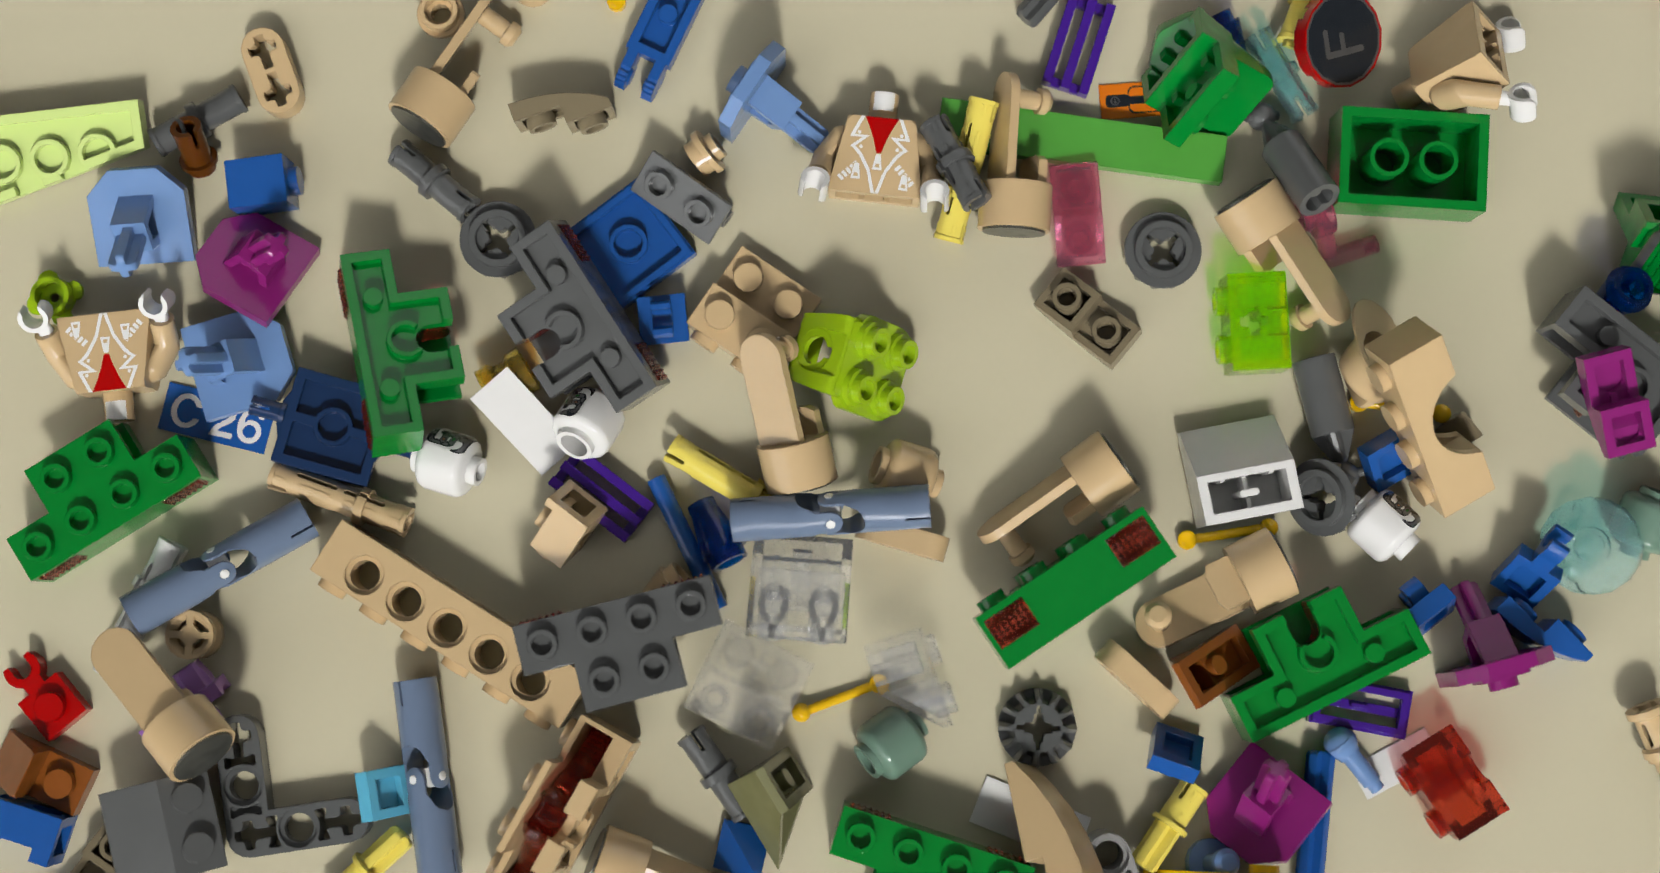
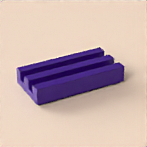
[1041,0,1116,99]
[548,456,655,543]
[1306,684,1413,740]

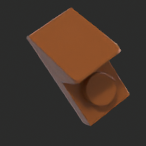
[1169,623,1260,709]
[0,729,101,816]

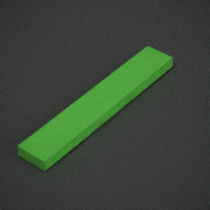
[940,97,1228,186]

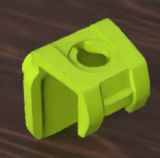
[788,313,918,421]

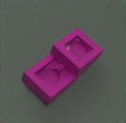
[1575,345,1657,459]

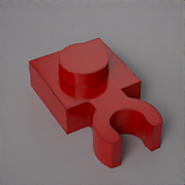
[3,651,93,742]

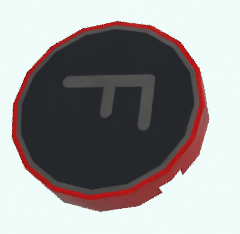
[1294,0,1382,88]

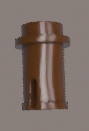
[170,116,218,178]

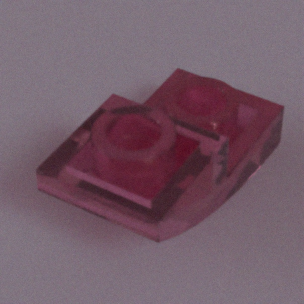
[1049,161,1106,267]

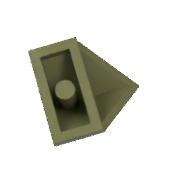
[727,746,813,870]

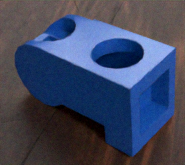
[0,794,78,868]

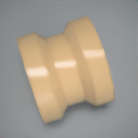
[165,610,225,660]

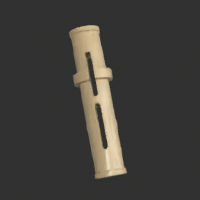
[267,463,415,538]

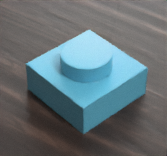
[354,764,410,823]

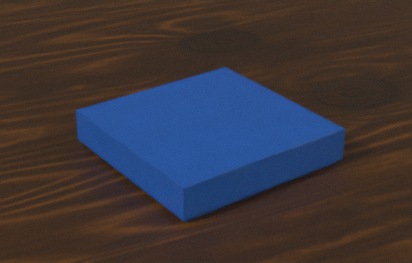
[571,178,697,310]

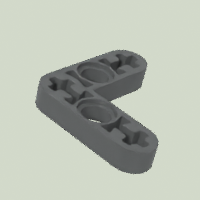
[217,714,374,858]

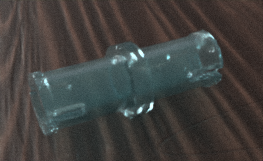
[1243,26,1319,124]

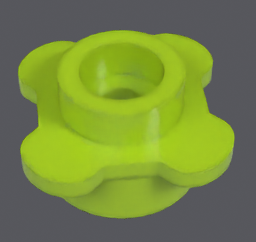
[27,270,84,324]

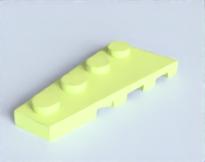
[0,99,150,206]

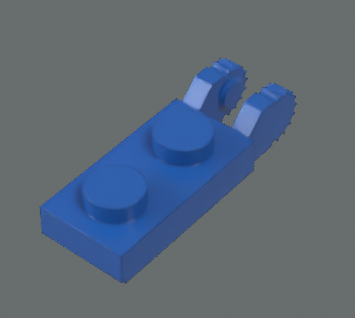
[614,0,705,102]

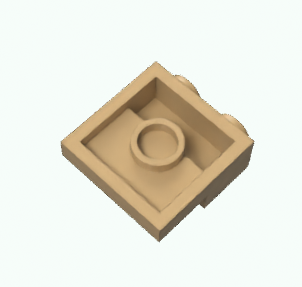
[686,246,822,375]

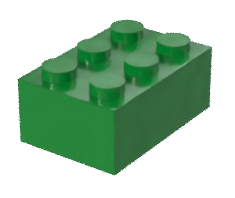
[1325,105,1490,222]

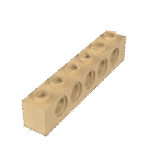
[309,520,582,730]

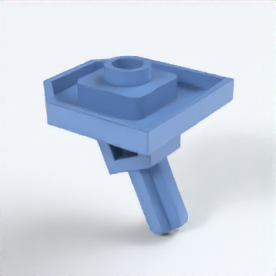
[718,40,829,153]
[87,165,198,277]
[175,312,297,423]

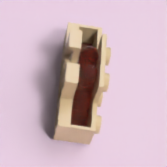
[485,714,642,873]

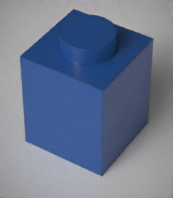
[224,153,304,216]

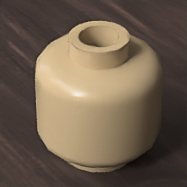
[868,439,944,498]

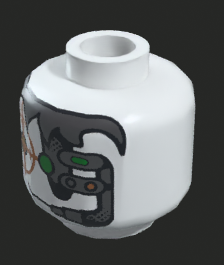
[552,387,625,460]
[410,428,487,497]
[1347,489,1421,562]

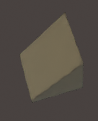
[1434,411,1483,443]

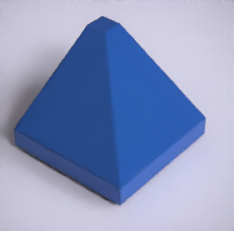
[713,818,767,873]

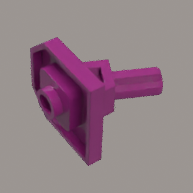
[195,213,320,328]
[1435,580,1556,692]
[1206,743,1333,865]

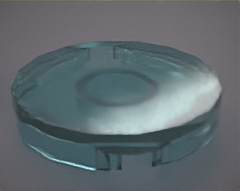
[1540,496,1644,595]

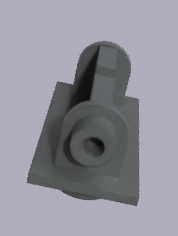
[630,150,734,245]

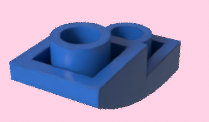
[1487,596,1594,662]

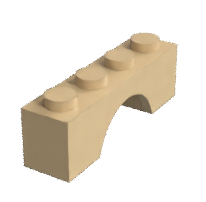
[1364,316,1496,518]

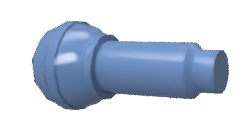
[1323,726,1384,794]

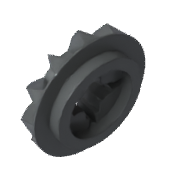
[459,201,535,279]
[1124,212,1202,289]
[1290,457,1361,536]
[998,688,1077,767]

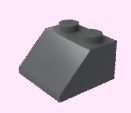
[98,771,228,873]

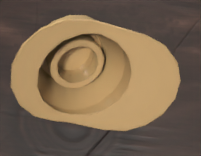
[1339,299,1397,409]

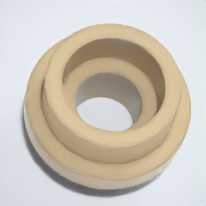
[417,0,466,39]
[684,130,727,177]

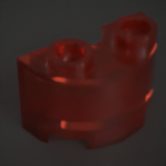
[1395,724,1510,841]

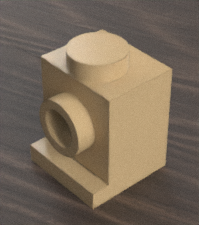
[530,479,608,569]

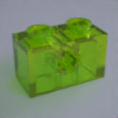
[1212,271,1292,376]

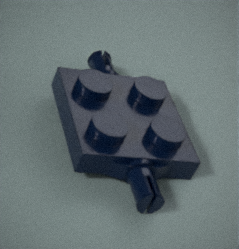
[248,367,412,488]

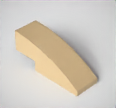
[1004,761,1103,873]

